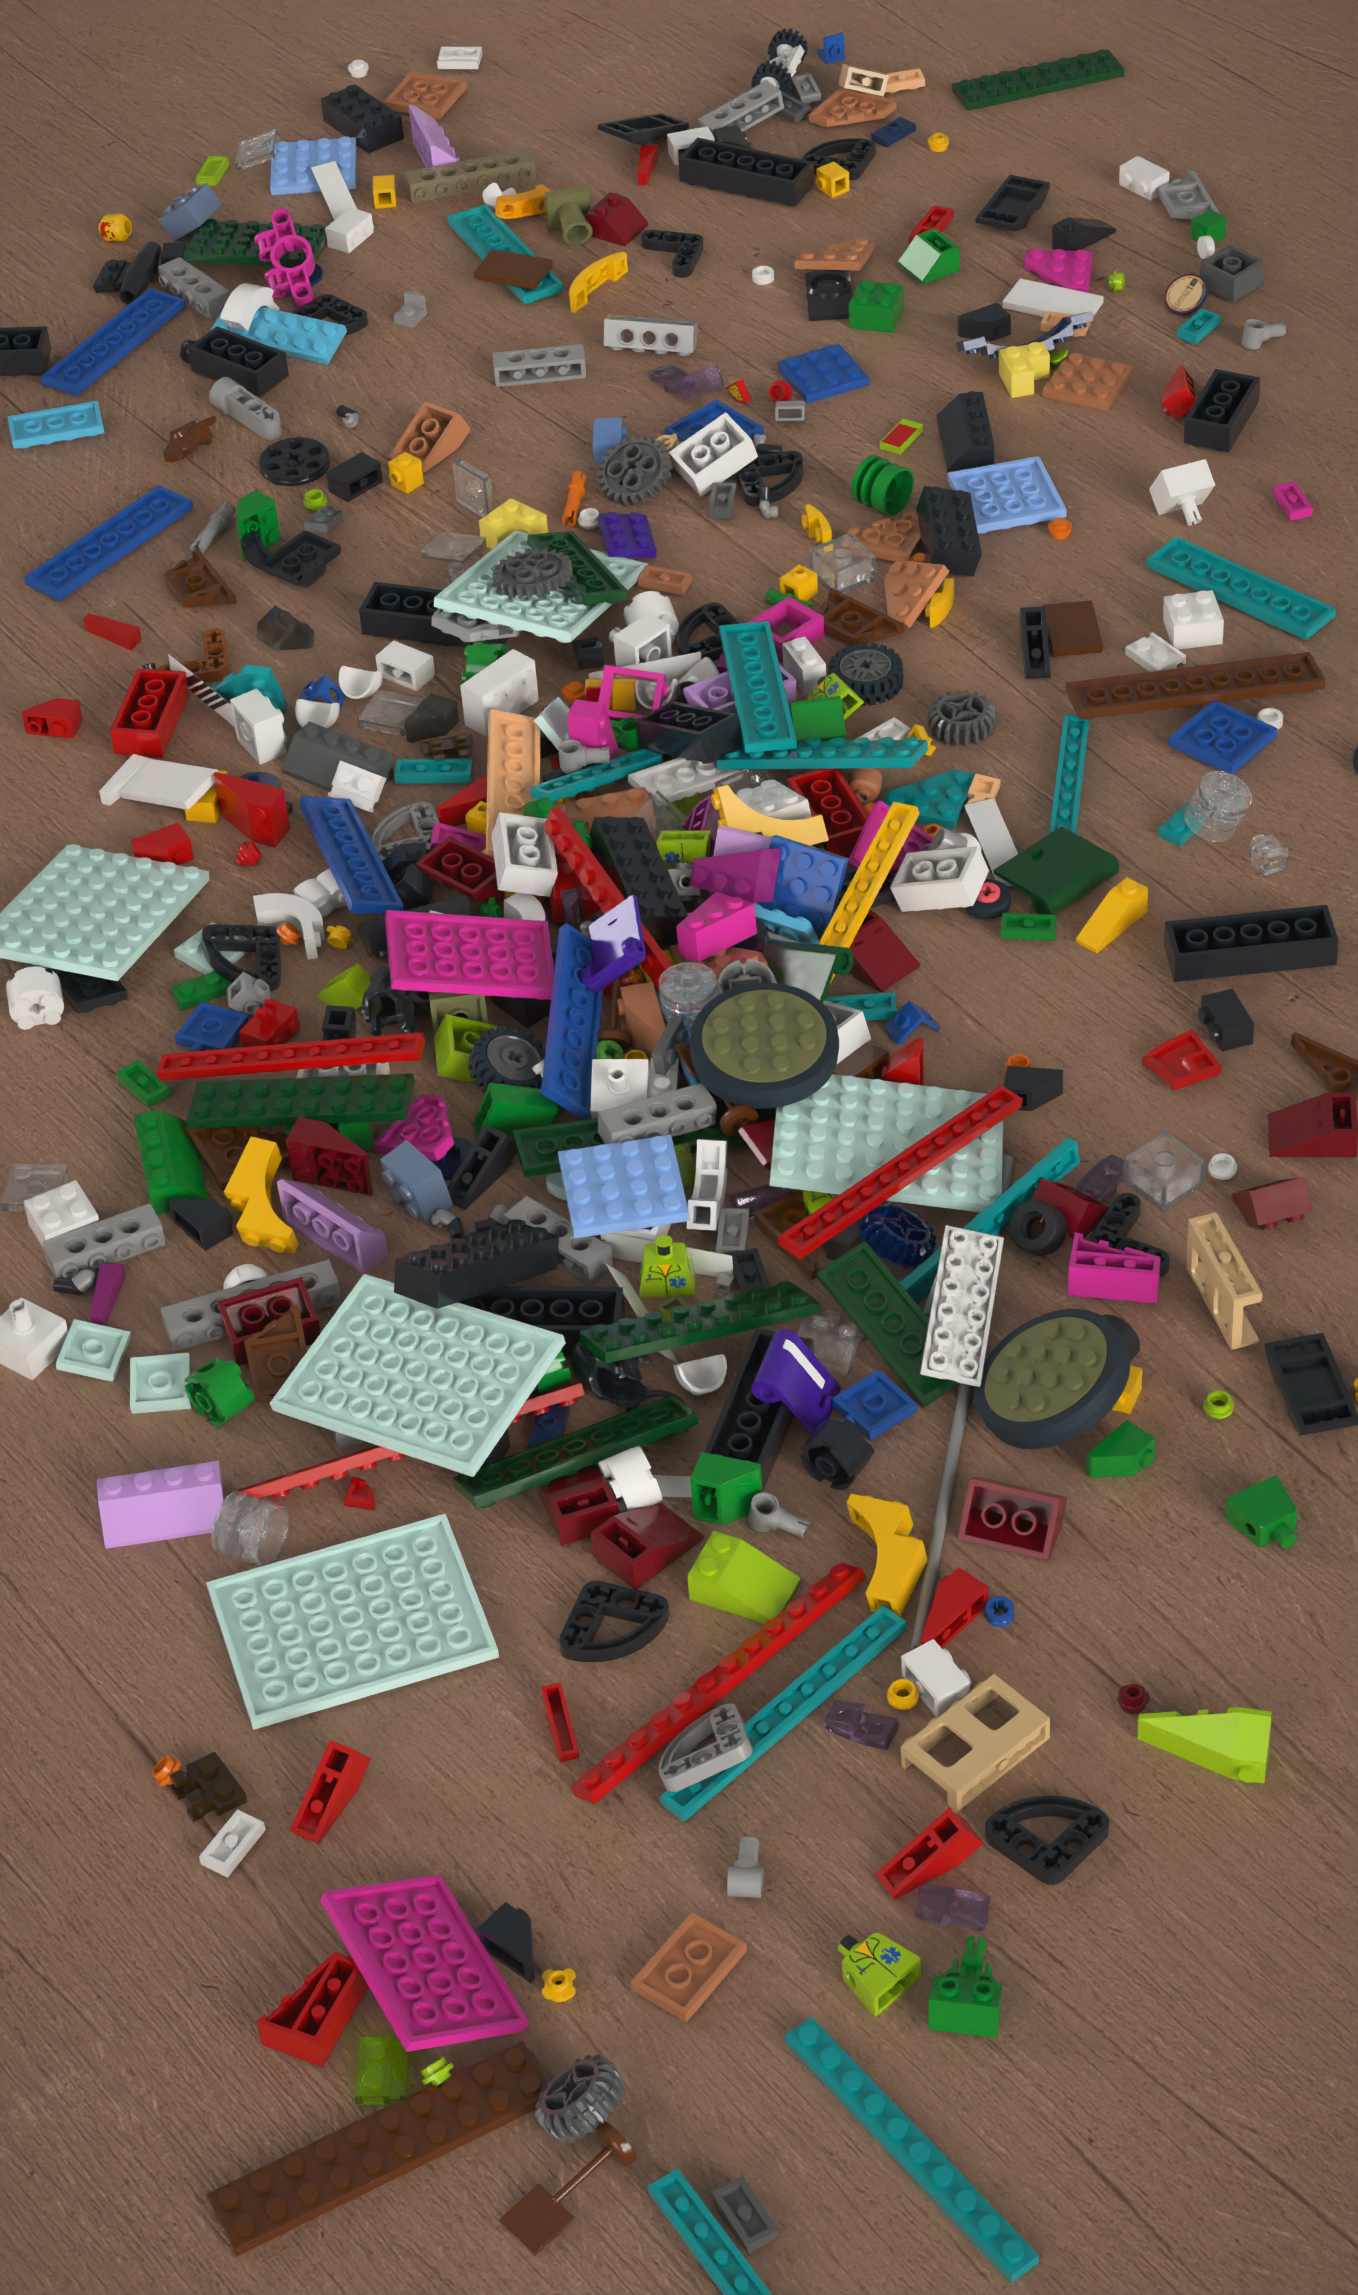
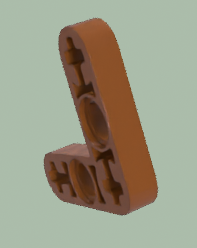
[157,628,229,683]

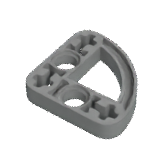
[371,802,440,861]
[659,1703,753,1792]

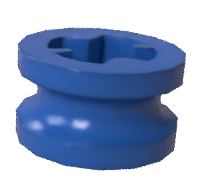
[985,1596,1014,1627]

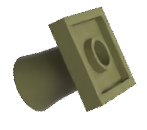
[545,184,592,246]
[429,992,488,1035]

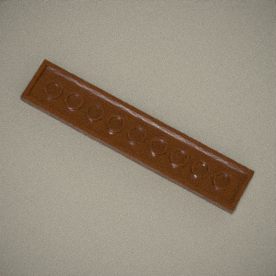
[1065,652,1326,719]
[206,2041,548,2256]

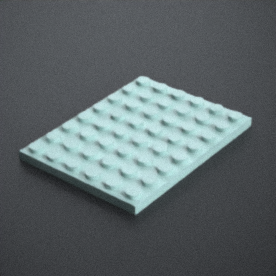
[434,530,648,643]
[0,844,210,981]
[769,1074,1003,1212]
[270,1274,566,1477]
[206,1514,499,1730]

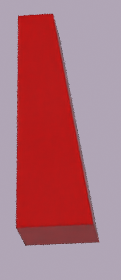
[637,145,659,185]
[83,613,142,650]
[541,1682,579,1763]

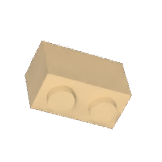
[838,63,889,97]

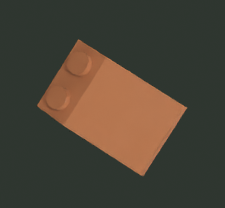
[388,401,471,473]
[617,982,666,1061]

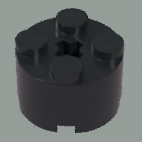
[800,1418,874,1490]

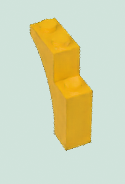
[711,785,829,846]
[224,1137,299,1254]
[846,1494,928,1617]

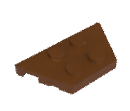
[163,549,237,607]
[819,588,904,645]
[244,1305,307,1405]

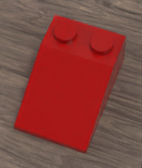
[213,772,290,848]

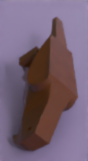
[163,416,217,463]

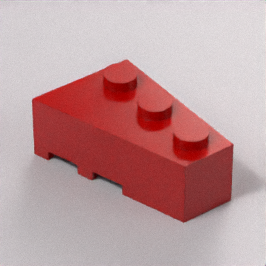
[256,1952,369,2067]

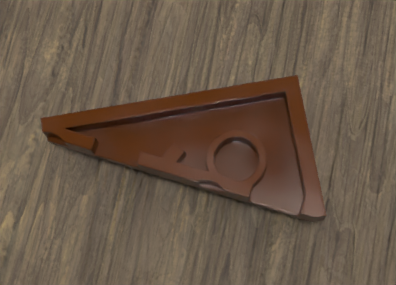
[1290,1032,1358,1102]
[754,1190,817,1280]

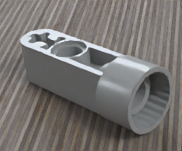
[209,377,282,440]

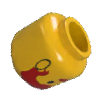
[98,213,132,242]

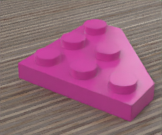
[1025,248,1093,293]
[848,800,934,874]
[372,1094,454,1161]

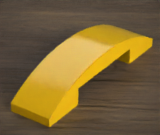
[569,252,628,313]

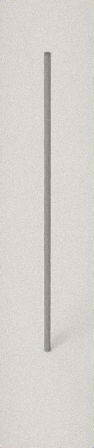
[910,1155,1014,1650]

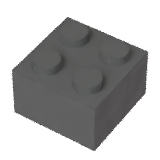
[1200,244,1264,302]

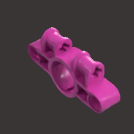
[254,208,315,309]

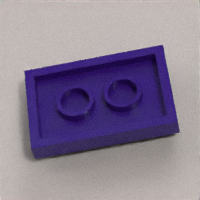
[598,512,657,558]

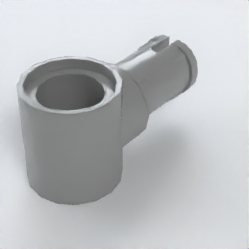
[1241,319,1286,349]
[558,739,610,774]
[924,827,968,851]
[748,1492,810,1539]
[727,1836,763,1898]

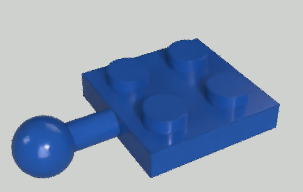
[175,1002,249,1052]
[816,1369,917,1441]

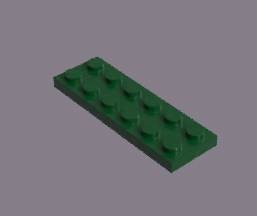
[527,531,628,606]
[817,1241,960,1408]

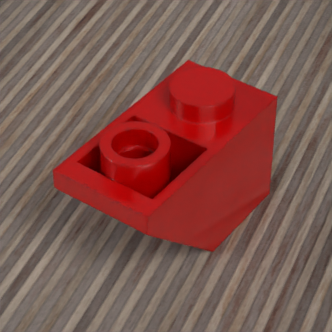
[22,698,83,739]

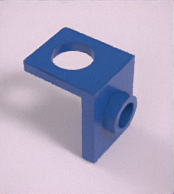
[817,33,845,64]
[299,675,346,708]
[885,1000,940,1045]

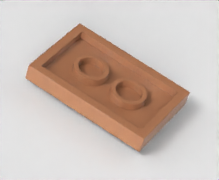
[631,1912,747,2023]

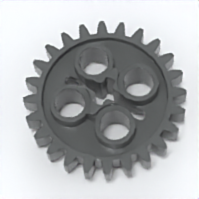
[597,435,673,507]
[492,548,573,599]

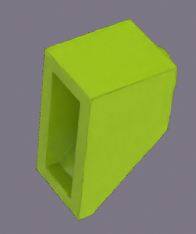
[316,963,374,1010]

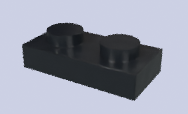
[729,1248,771,1294]

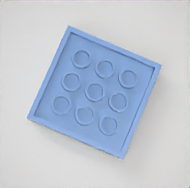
[270,137,357,195]
[948,456,1066,533]
[558,1135,689,1239]

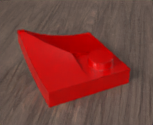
[1142,1029,1222,1091]

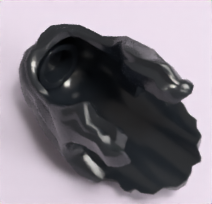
[361,967,415,1036]
[570,1340,652,1408]

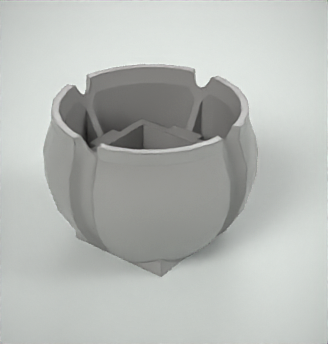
[715,959,777,996]

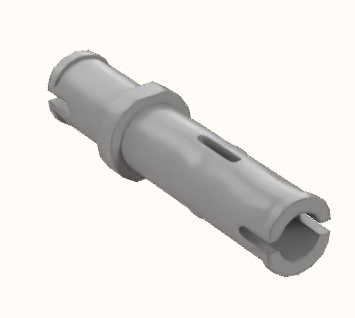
[190,502,236,554]

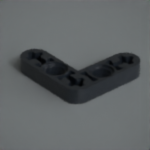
[641,230,704,278]
[1089,1193,1170,1277]

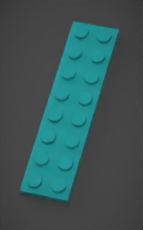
[447,204,564,304]
[1146,536,1336,640]
[719,621,797,753]
[716,737,928,770]

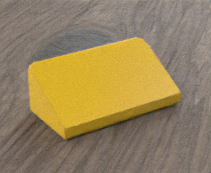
[585,679,637,711]

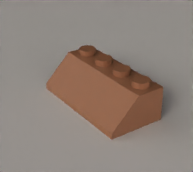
[554,787,658,843]

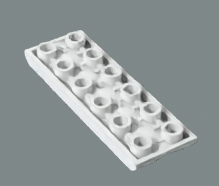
[920,1225,1004,1387]

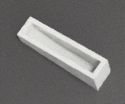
[99,754,150,806]

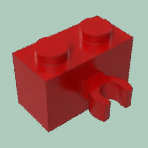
[239,999,300,1047]

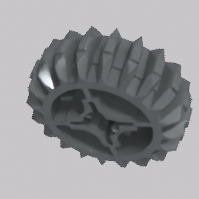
[928,690,996,746]
[535,2054,625,2143]

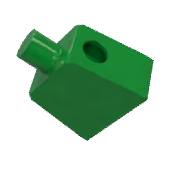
[1225,1475,1298,1549]

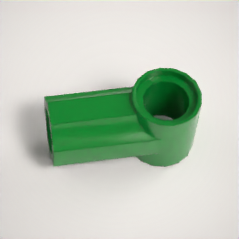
[610,717,641,751]

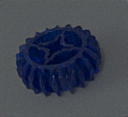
[859,1202,937,1269]

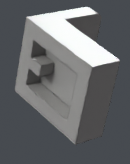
[394,291,427,328]

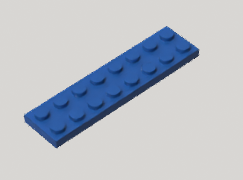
[40,288,186,396]
[24,485,194,601]
[299,796,404,915]
[541,923,603,1120]

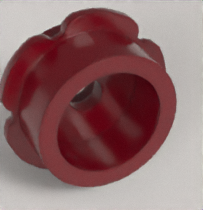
[1117,1684,1149,1714]

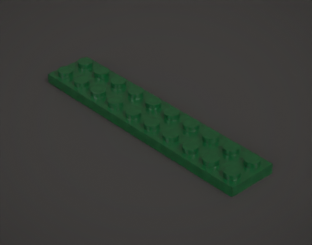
[513,1101,776,1177]

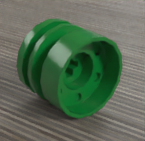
[851,455,914,516]

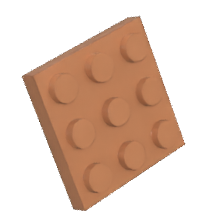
[384,71,467,119]
[1043,353,1134,411]

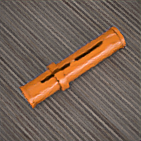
[561,471,586,527]

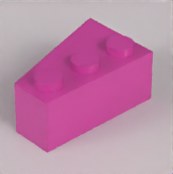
[567,699,618,765]
[676,892,757,962]
[1068,1232,1161,1303]

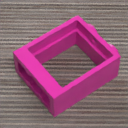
[747,597,824,663]
[598,665,669,721]

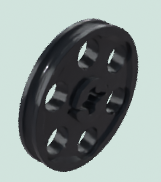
[259,437,330,486]

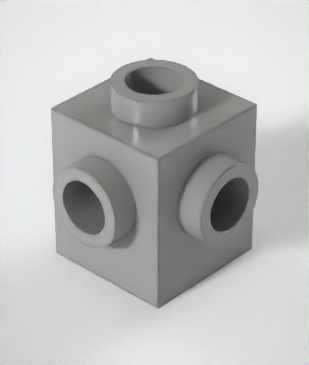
[667,863,701,901]
[227,972,271,1018]

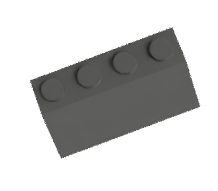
[282,721,394,792]

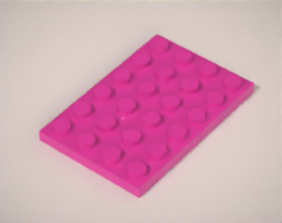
[385,910,554,1000]
[320,1874,529,2052]

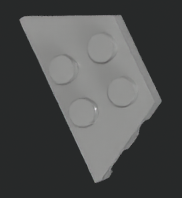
[1158,171,1220,220]
[431,608,519,642]

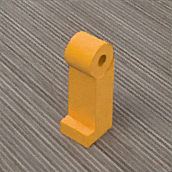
[495,184,551,219]

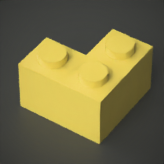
[999,342,1050,398]
[479,498,548,549]

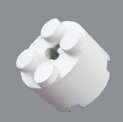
[623,591,679,643]
[6,967,64,1030]
[598,1446,662,1514]

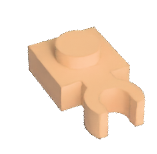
[966,774,1001,813]

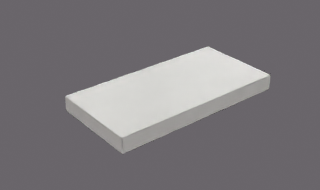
[1003,278,1104,317]
[628,755,742,807]
[118,759,218,810]

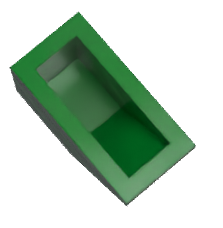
[1086,1420,1156,1478]

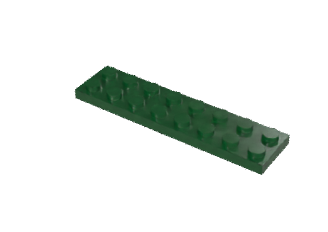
[952,49,1124,111]
[186,1074,415,1129]
[579,1281,820,1364]
[452,1394,699,1508]

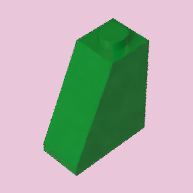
[472,1083,559,1139]

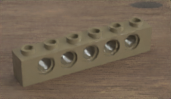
[404,148,536,203]

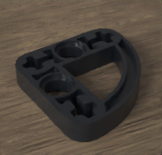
[801,138,876,180]
[292,294,368,336]
[735,451,804,507]
[677,602,740,662]
[201,924,281,991]
[559,1581,670,1662]
[985,1796,1109,1885]

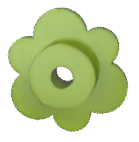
[1050,349,1069,365]

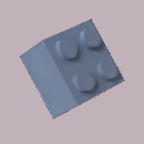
[158,183,222,241]
[380,1140,453,1225]

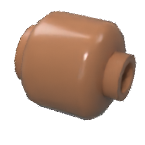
[848,768,882,803]

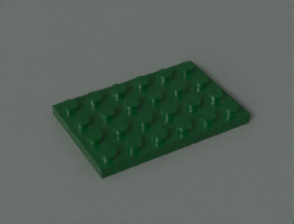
[183,219,327,267]

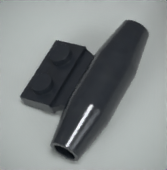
[93,242,161,304]

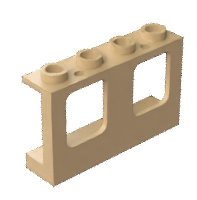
[1186,1212,1262,1350]
[901,1674,1050,1812]

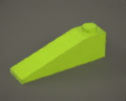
[1137,1707,1272,1784]

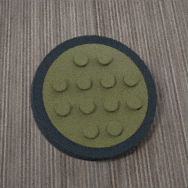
[690,983,839,1108]
[974,1309,1130,1449]

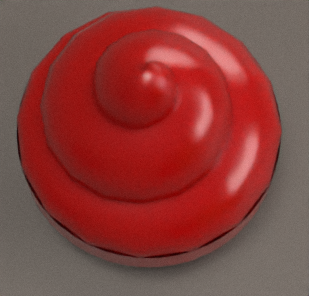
[769,380,792,403]
[235,841,263,866]

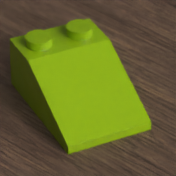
[434,1014,518,1081]
[687,1531,801,1624]

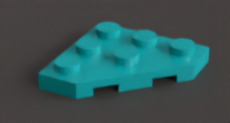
[210,665,288,713]
[883,770,975,830]

